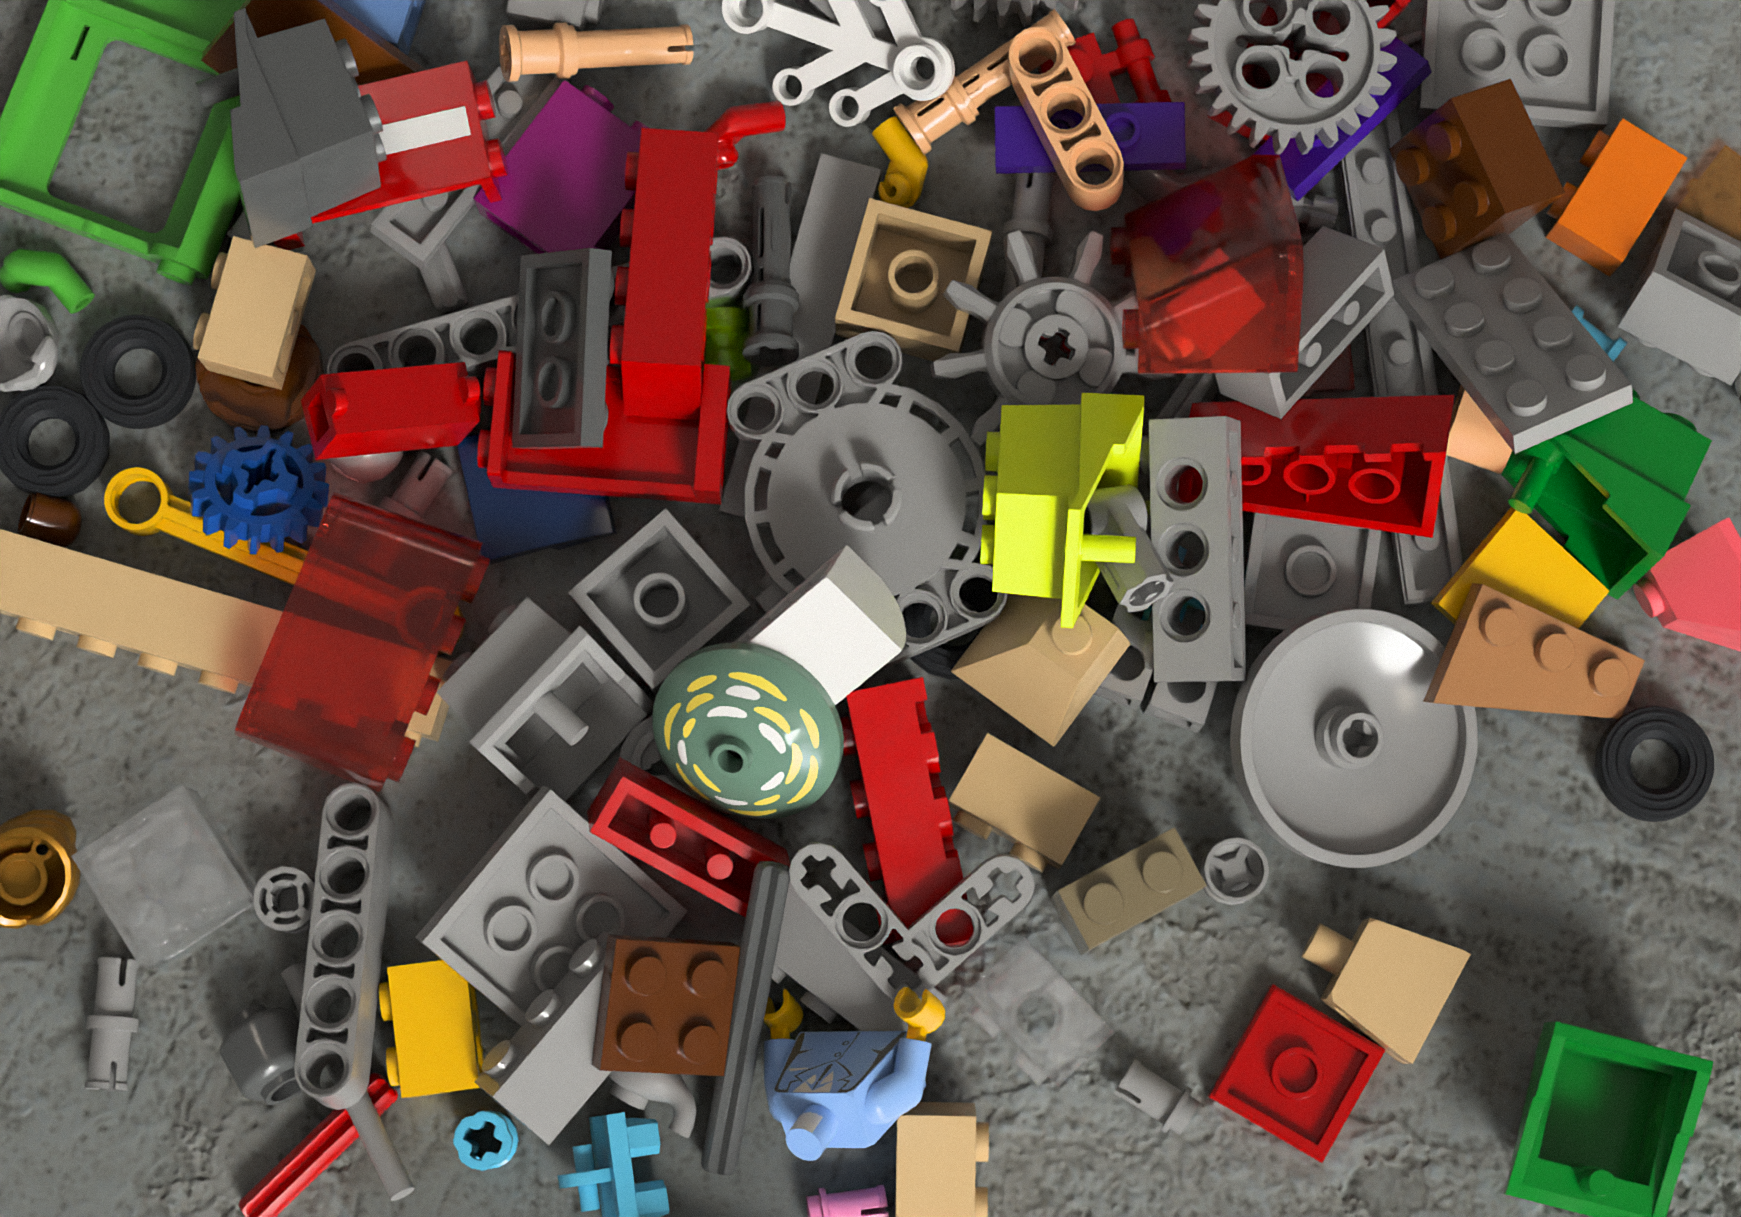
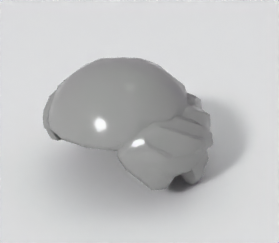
[0,295,59,392]

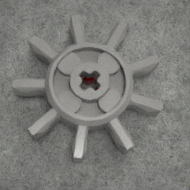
[930,230,1176,448]

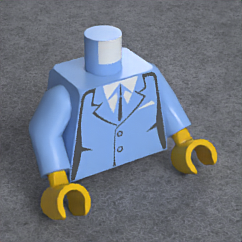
[764,987,945,1161]

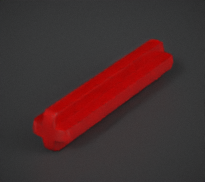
[238,1073,398,1217]

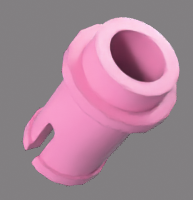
[806,1185,889,1217]

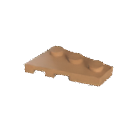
[1423,583,1645,719]

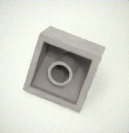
[1618,208,1741,385]

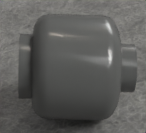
[220,1004,303,1105]

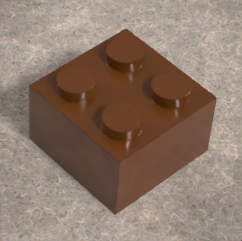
[1389,79,1565,259]

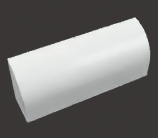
[727,545,906,759]

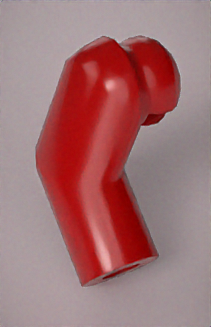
[704,100,786,170]

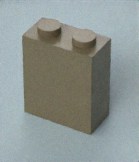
[1050,827,1207,956]

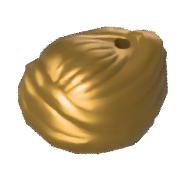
[0,810,81,929]

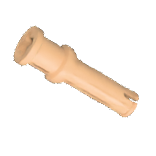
[893,9,1076,155]
[499,22,693,82]

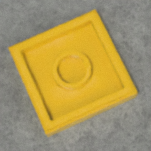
[1431,507,1609,629]

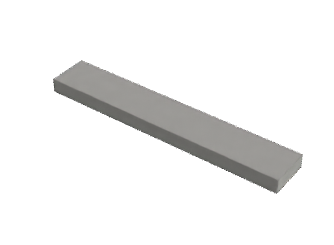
[719,153,881,528]

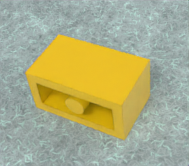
[379,960,484,1098]

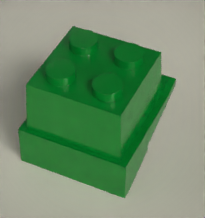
[1501,389,1712,600]
[1503,1021,1714,1217]

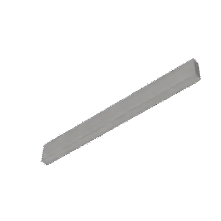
[1338,107,1463,608]

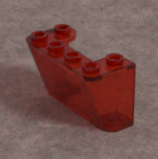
[235,492,490,792]

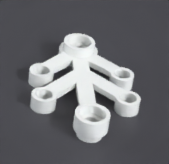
[722,0,955,127]

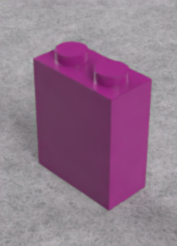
[473,80,649,254]

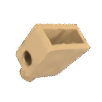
[1301,918,1471,1064]

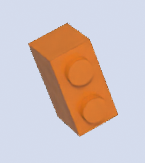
[1545,118,1688,277]

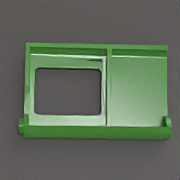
[0,0,246,286]

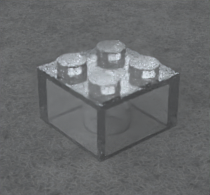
[71,785,256,968]

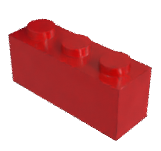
[587,757,791,918]

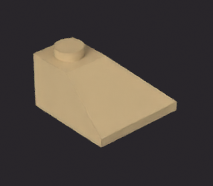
[951,593,1131,747]

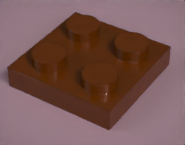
[592,934,740,1076]

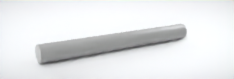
[281,963,415,1201]

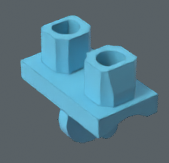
[557,1112,670,1217]

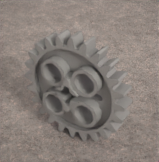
[1187,0,1397,155]

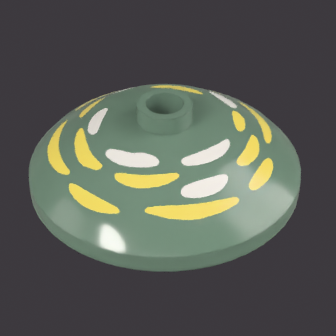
[652,643,844,820]

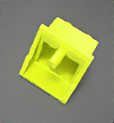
[980,393,1144,628]

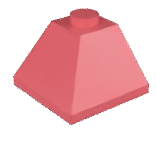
[1633,517,1741,652]

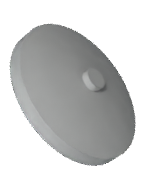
[1230,609,1478,868]

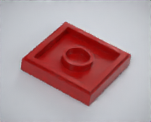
[1207,984,1385,1163]

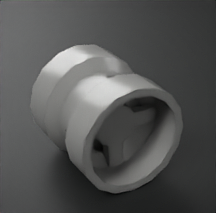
[1199,837,1269,906]
[253,866,315,934]

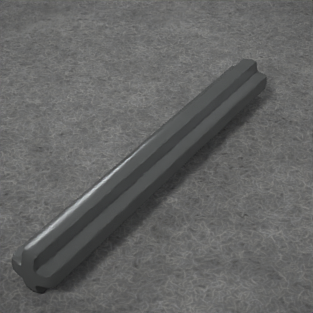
[701,861,790,1175]

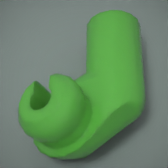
[0,248,95,314]

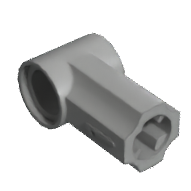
[1083,484,1174,612]

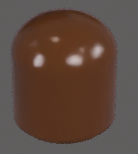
[17,492,82,548]

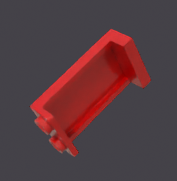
[477,350,732,505]

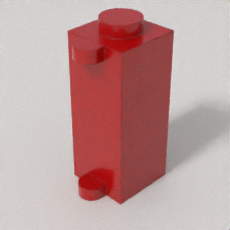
[301,362,481,460]

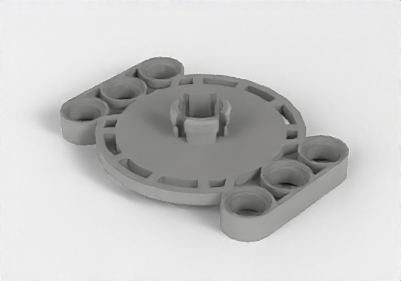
[727,331,1008,673]

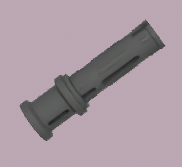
[742,176,799,367]

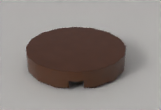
[195,324,324,434]

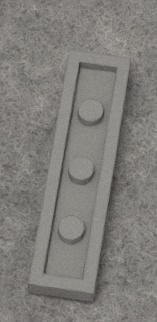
[370,65,572,270]

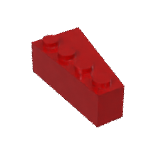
[610,128,718,420]
[1178,394,1455,538]
[840,677,973,957]

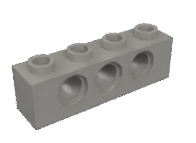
[1140,416,1246,682]

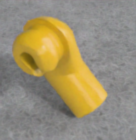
[872,116,928,208]

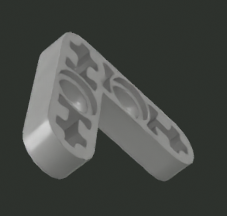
[789,841,1035,999]

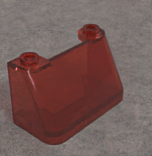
[1110,154,1304,374]

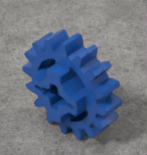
[188,425,329,555]

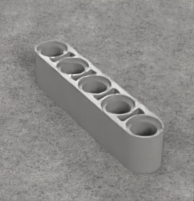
[294,782,395,1110]

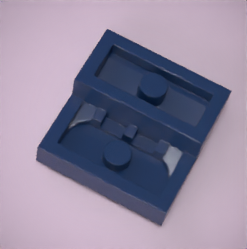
[457,433,617,564]

